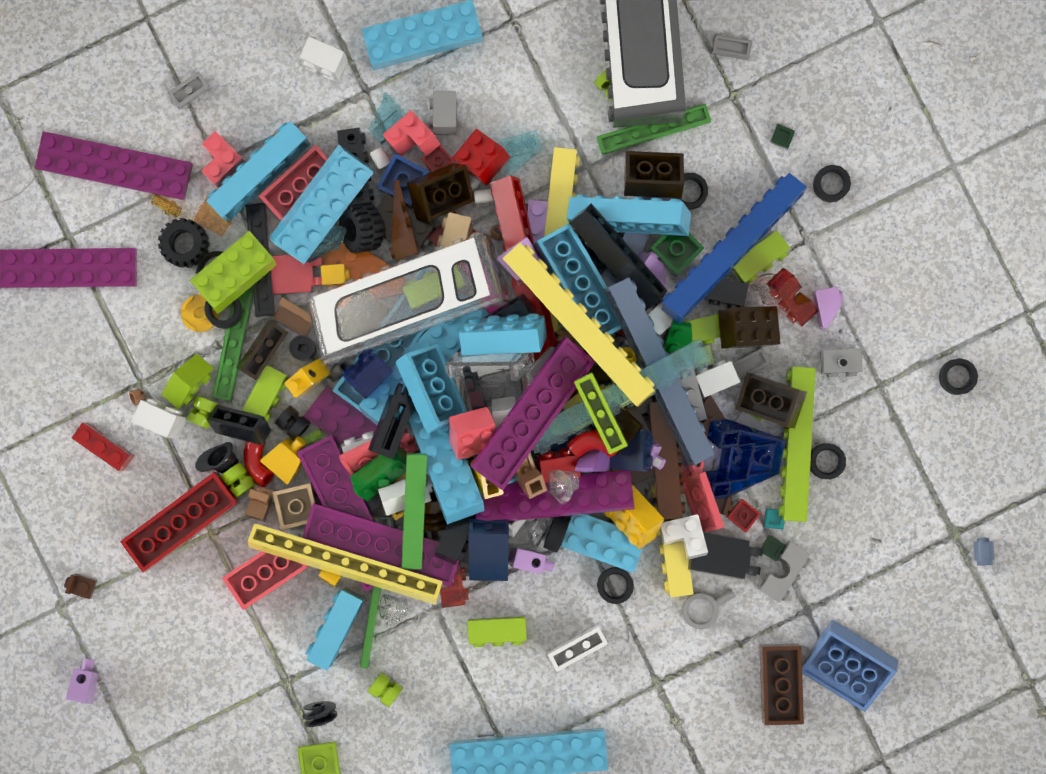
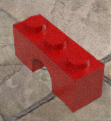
[72,422,135,471]

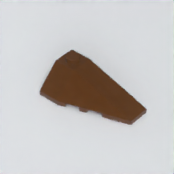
[389,180,420,263]

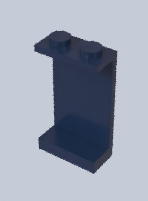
[578,430,653,471]
[469,519,509,581]

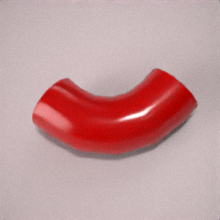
[567,430,619,458]
[243,441,274,487]

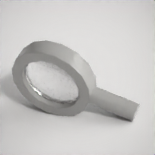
[682,590,736,630]

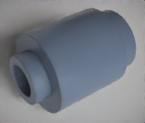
[974,538,995,566]

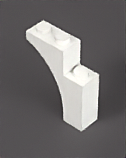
[378,471,433,516]

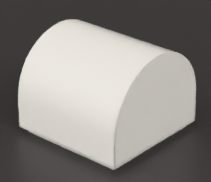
[369,147,390,173]
[474,188,495,208]

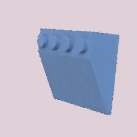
[802,619,898,712]

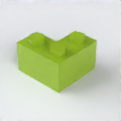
[161,354,214,409]

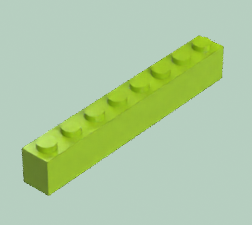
[778,366,816,522]

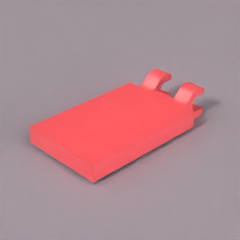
[272,255,324,295]
[339,427,418,475]
[680,461,724,532]

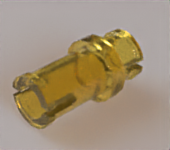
[151,194,182,218]

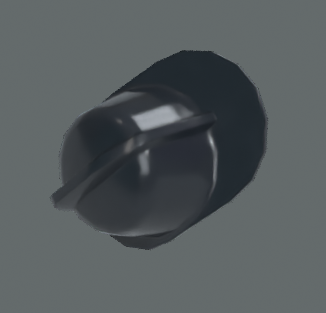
[195,442,239,473]

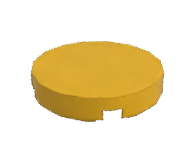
[181,294,219,332]

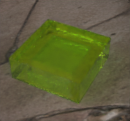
[303,429,324,444]

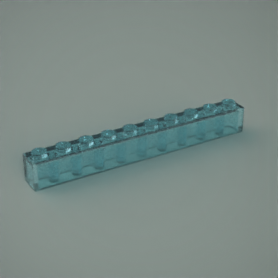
[533,338,712,454]

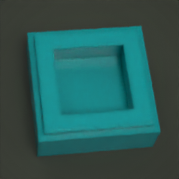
[764,508,784,530]

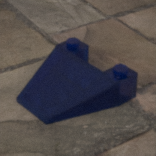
[705,419,785,499]

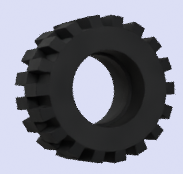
[339,202,384,253]
[158,218,210,268]

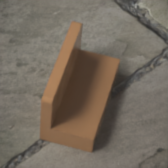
[273,298,317,336]

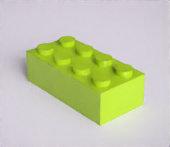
[189,231,277,314]

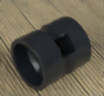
[289,335,317,362]
[274,405,311,441]

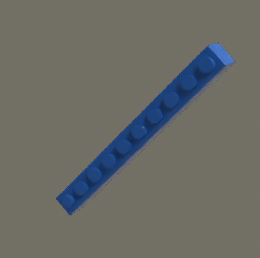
[661,173,807,324]

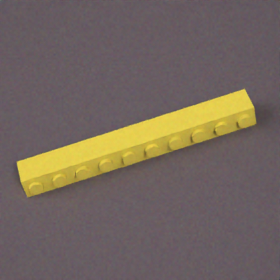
[544,147,580,337]
[503,243,655,407]
[248,523,443,605]

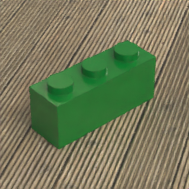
[350,447,407,501]

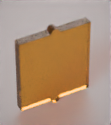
[193,194,232,237]

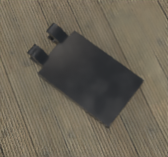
[688,532,763,580]

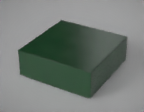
[770,124,795,149]
[761,535,786,561]

